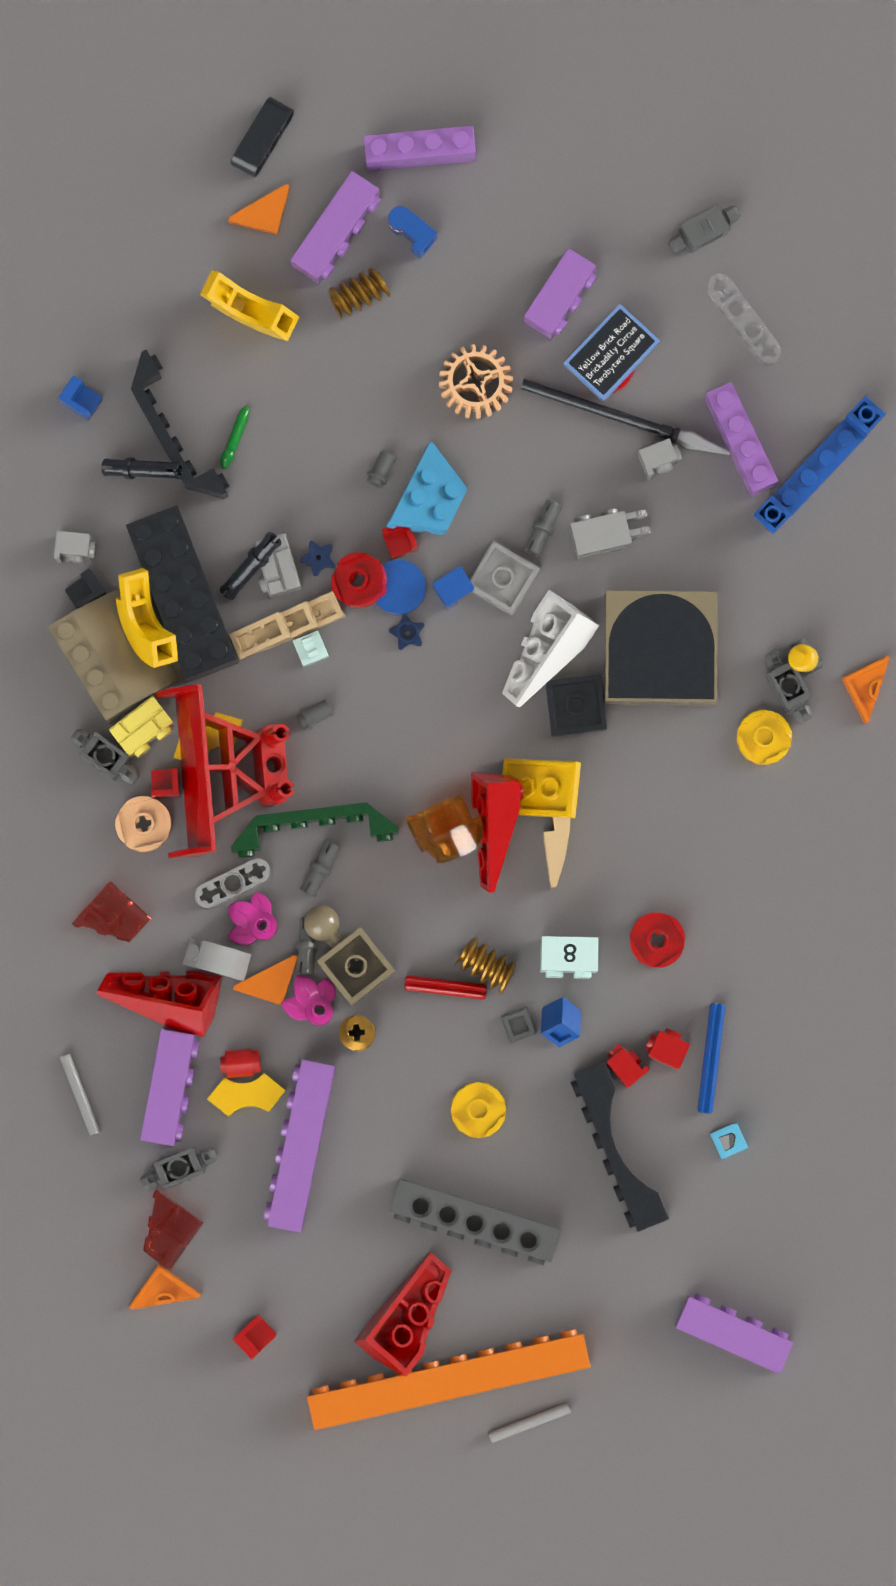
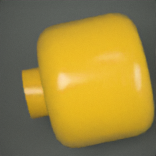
[788,644,818,672]

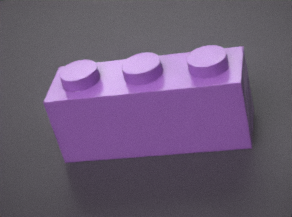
[523,248,597,340]

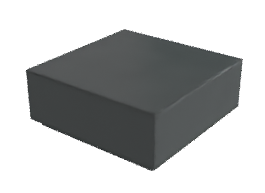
[500,1008,536,1044]

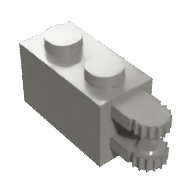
[570,509,651,560]

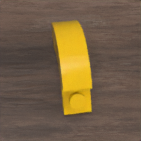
[200,270,299,341]
[115,568,178,668]

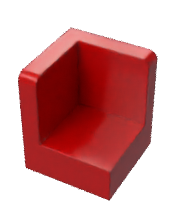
[382,526,418,560]
[151,767,181,799]
[233,1314,277,1360]

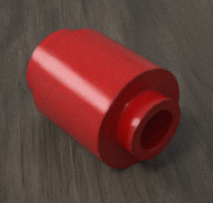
[220,1048,261,1078]

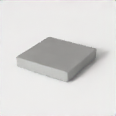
[470,540,541,616]

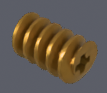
[329,267,391,321]
[454,937,516,995]
[339,1015,376,1051]

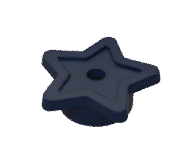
[300,541,335,576]
[389,614,424,650]

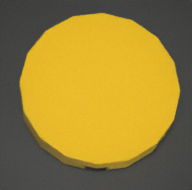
[736,709,792,765]
[451,1082,506,1138]

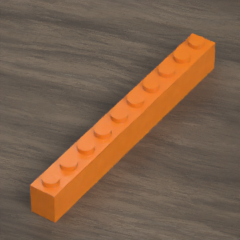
[307,1329,591,1430]

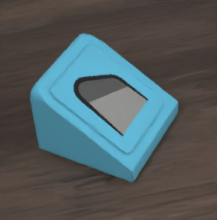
[710,1122,748,1160]

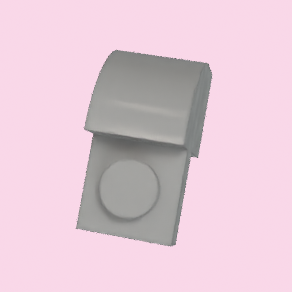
[183,938,252,981]

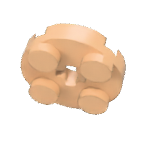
[115,796,172,852]

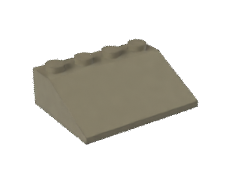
[48,588,179,724]

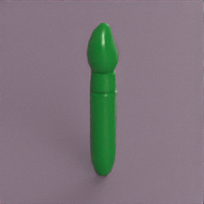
[220,406,249,469]

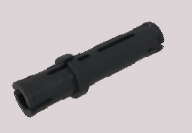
[101,457,184,480]
[220,532,282,600]

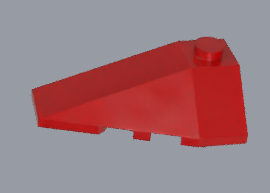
[471,772,524,893]
[97,971,222,1037]
[354,1252,452,1376]

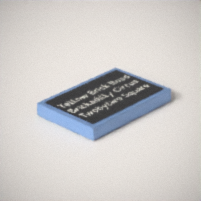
[563,304,660,402]

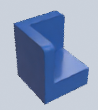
[58,375,103,421]
[432,566,474,610]
[541,997,581,1047]

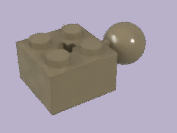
[304,905,396,1006]

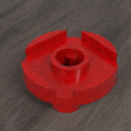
[331,552,387,608]
[629,912,685,968]

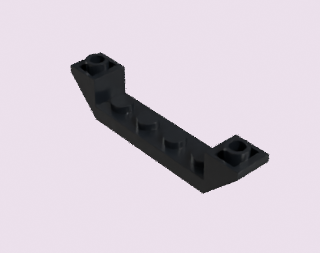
[131,349,230,499]

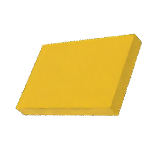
[502,758,581,818]

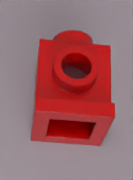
[605,1044,649,1088]

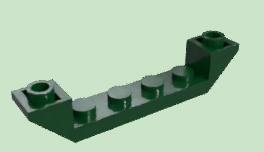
[231,802,399,858]

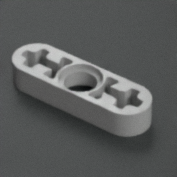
[195,858,271,909]

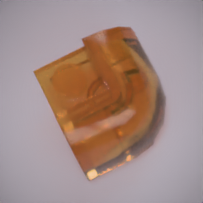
[405,794,483,863]

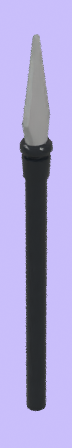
[521,379,730,455]

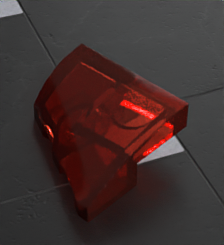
[72,881,152,943]
[143,1190,204,1269]

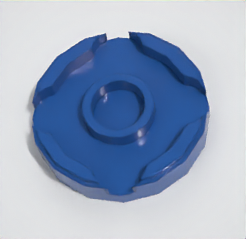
[376,560,426,615]

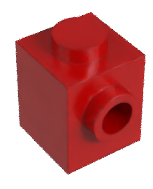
[645,1028,690,1070]

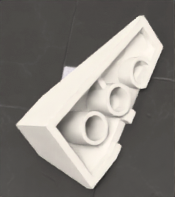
[502,590,599,708]

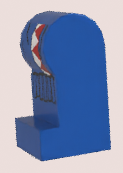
[388,206,438,259]

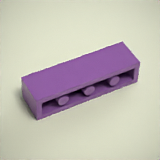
[364,126,476,171]
[290,171,381,285]
[704,382,778,498]
[140,1029,200,1146]
[674,1293,793,1374]

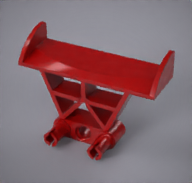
[155,684,295,859]

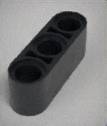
[231,97,294,178]

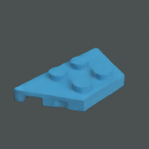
[386,442,467,535]

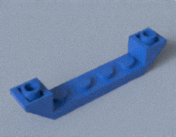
[753,395,886,535]

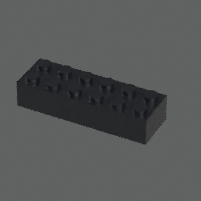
[126,505,239,683]

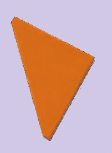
[228,184,290,235]
[841,656,890,724]
[233,955,298,1006]
[129,1264,201,1310]

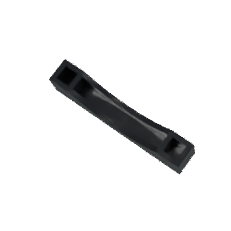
[570,1062,669,1232]

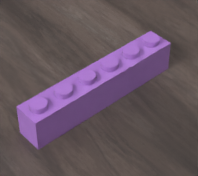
[264,1060,336,1233]

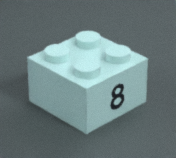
[540,936,598,979]

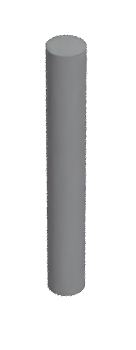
[60,1054,100,1136]
[488,1402,571,1443]

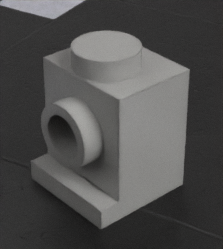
[637,438,682,481]
[54,531,96,564]

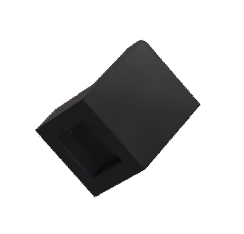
[65,568,107,609]

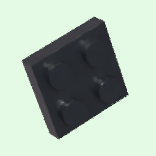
[545,674,607,737]

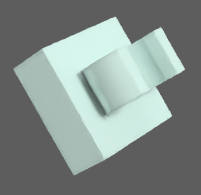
[293,631,329,668]

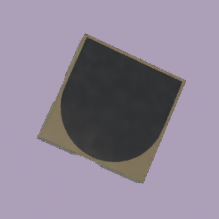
[604,590,718,706]

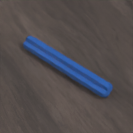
[697,1003,725,1114]

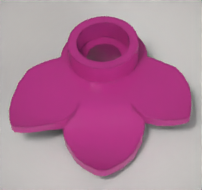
[228,892,278,945]
[281,976,335,1026]

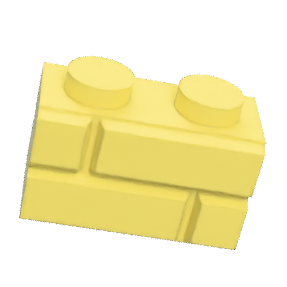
[108,696,174,758]

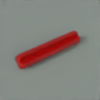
[404,975,487,1000]

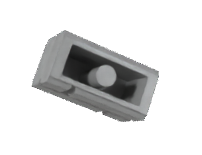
[254,533,302,599]

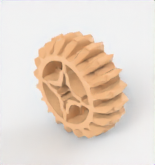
[439,344,513,419]

